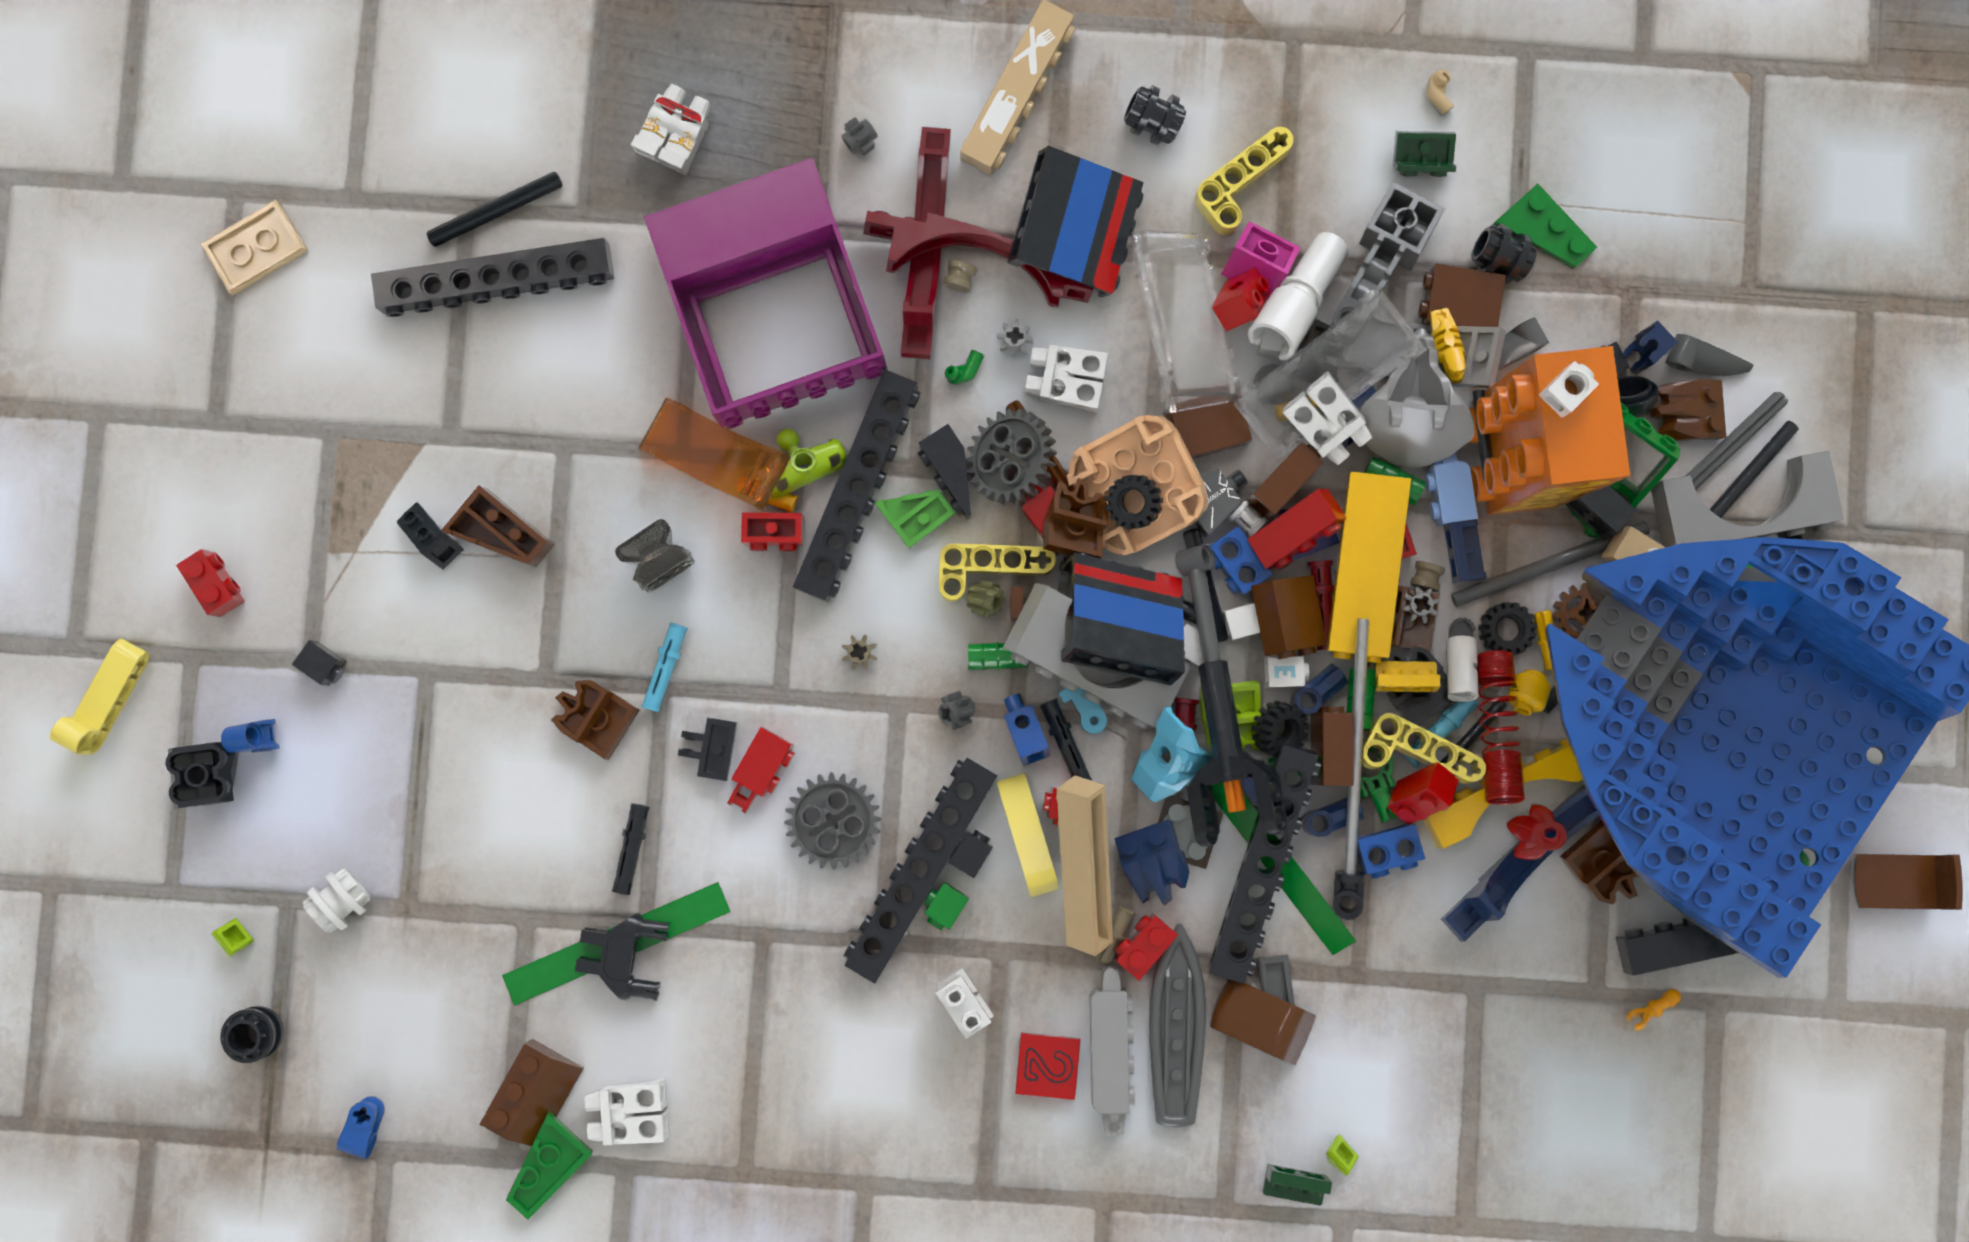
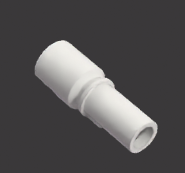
[1248,232,1349,361]

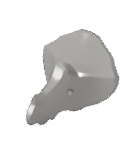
[1358,329,1474,468]

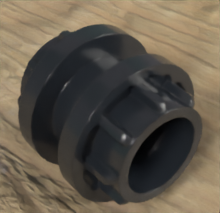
[1124,85,1186,145]
[1472,224,1537,284]
[220,1006,284,1063]

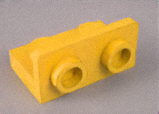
[1375,661,1440,692]

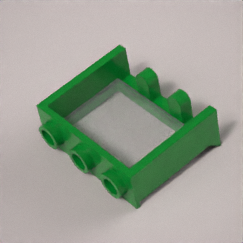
[1609,403,1681,508]

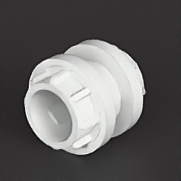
[303,869,370,933]

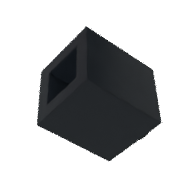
[291,640,347,686]
[949,829,993,878]

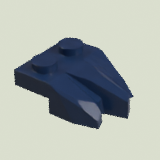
[1114,819,1190,906]

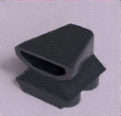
[165,742,239,809]

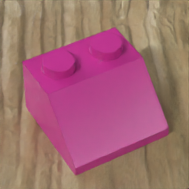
[1221,221,1300,299]

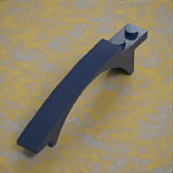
[1441,785,1600,942]

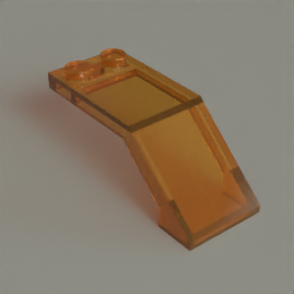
[638,397,791,511]

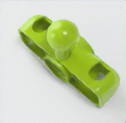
[761,428,847,499]

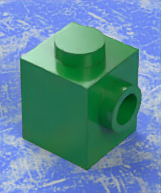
[923,881,969,931]

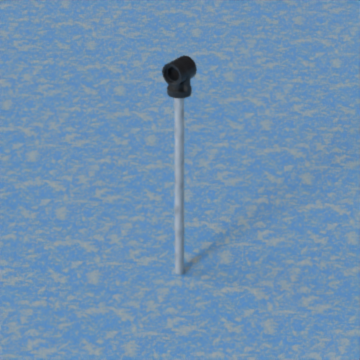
[1333,618,1369,920]

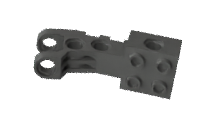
[1331,182,1445,346]

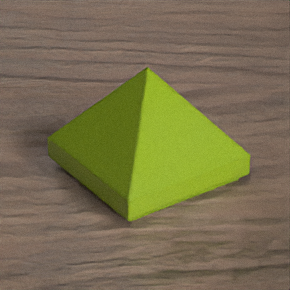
[211,918,254,957]
[1326,1134,1359,1176]

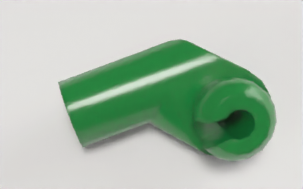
[945,350,984,385]

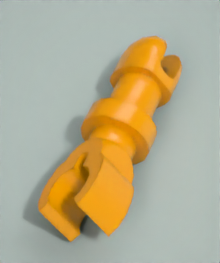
[1627,989,1681,1031]

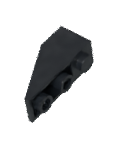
[917,424,971,520]

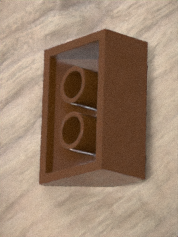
[479,1039,584,1146]

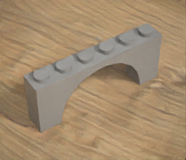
[1651,450,1844,547]
[1003,583,1191,730]

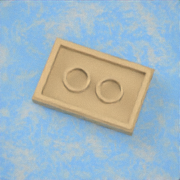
[200,200,308,295]

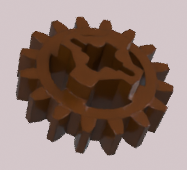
[1552,583,1597,639]

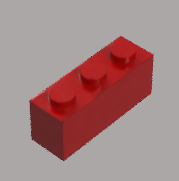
[1247,489,1347,571]

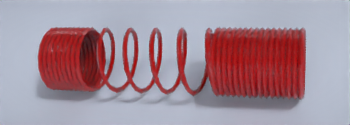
[1476,650,1525,805]

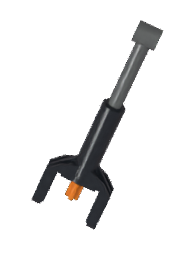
[1175,544,1287,847]

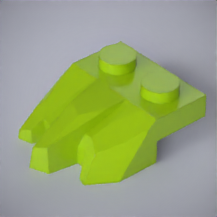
[1199,680,1262,751]

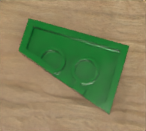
[1492,183,1597,269]

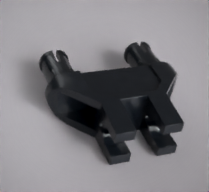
[575,913,670,1001]

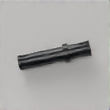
[1039,698,1092,781]
[612,803,650,895]

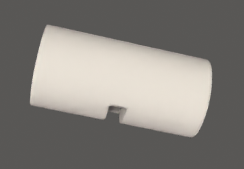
[1446,635,1479,702]

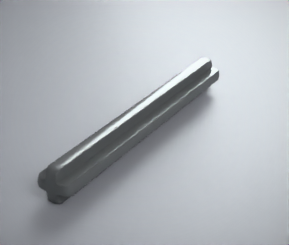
[1685,392,1788,490]

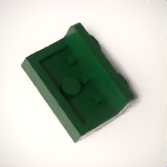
[1393,131,1456,177]

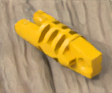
[1430,308,1466,384]

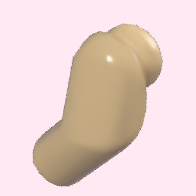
[1427,69,1454,116]

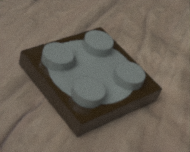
[1157,796,1224,869]

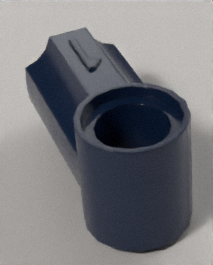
[1290,663,1349,715]
[1302,797,1364,837]

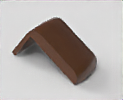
[1853,854,1963,910]
[1210,979,1316,1065]

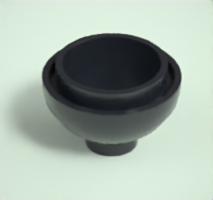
[1617,376,1659,429]

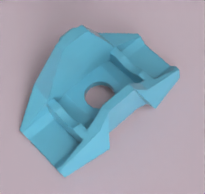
[1131,707,1212,803]

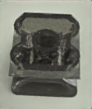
[615,519,695,593]

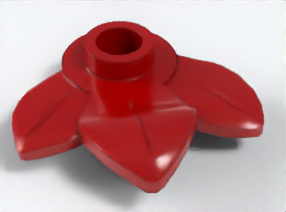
[1506,804,1567,860]

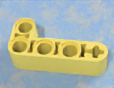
[1195,127,1293,236]
[939,544,1056,602]
[50,638,150,755]
[1362,713,1486,784]
[996,773,1059,897]

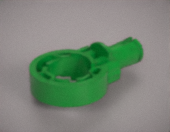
[1360,739,1398,824]

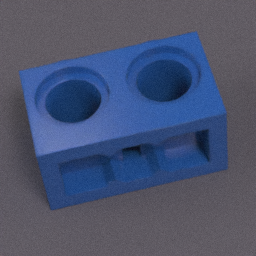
[1209,526,1273,597]
[1357,824,1425,878]

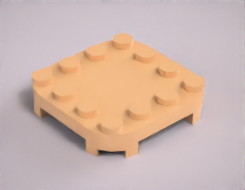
[1067,415,1208,555]

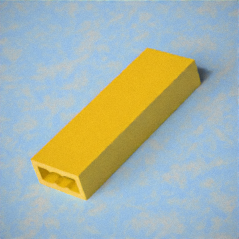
[1326,472,1411,663]

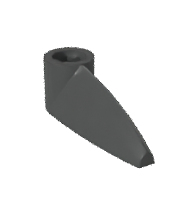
[1498,317,1549,371]
[1665,334,1754,376]

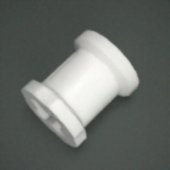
[1228,500,1267,538]

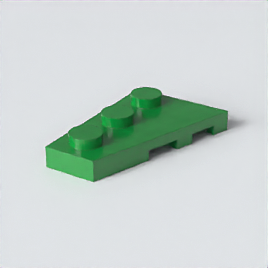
[506,1111,593,1220]

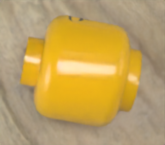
[1507,669,1551,716]

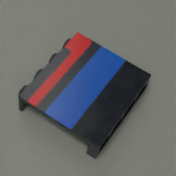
[1007,145,1144,298]
[1061,552,1185,685]

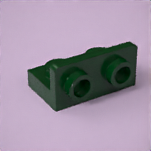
[1262,1164,1332,1206]

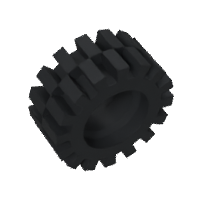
[1105,475,1163,529]
[1478,602,1537,655]
[1251,701,1309,757]

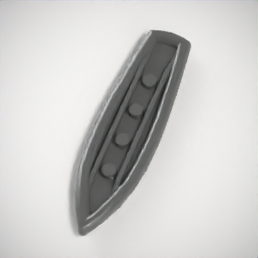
[1149,923,1206,1128]

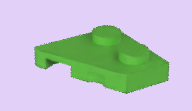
[875,489,956,549]

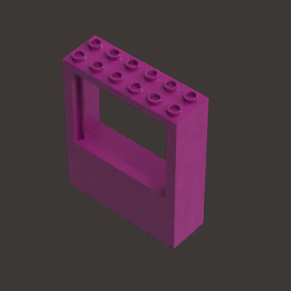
[644,157,888,429]

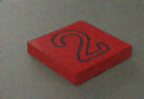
[1015,1032,1081,1100]

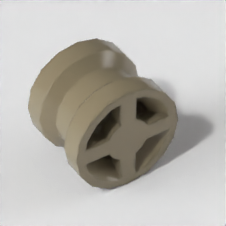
[943,260,977,293]
[1410,561,1445,592]

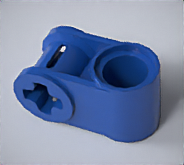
[221,719,280,753]
[337,1096,385,1159]

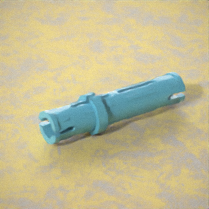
[641,622,688,712]
[1403,700,1480,768]

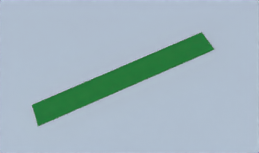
[1211,753,1357,955]
[502,882,731,1005]

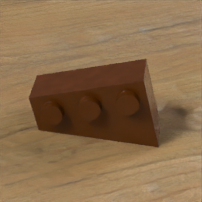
[441,485,555,567]

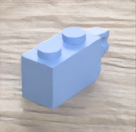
[1425,453,1478,527]

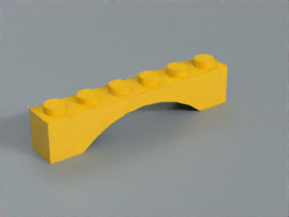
[1423,737,1582,849]

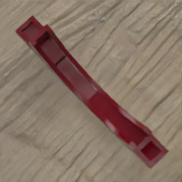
[901,127,951,359]
[863,211,1094,308]

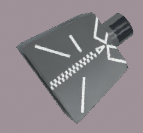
[1194,469,1248,538]

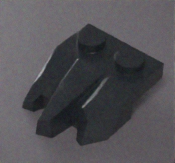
[1386,646,1452,727]

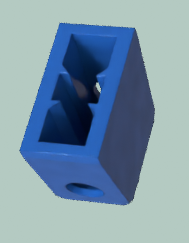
[1004,693,1051,767]

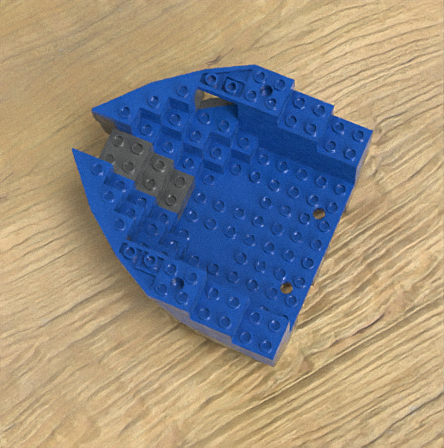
[1545,537,1969,978]

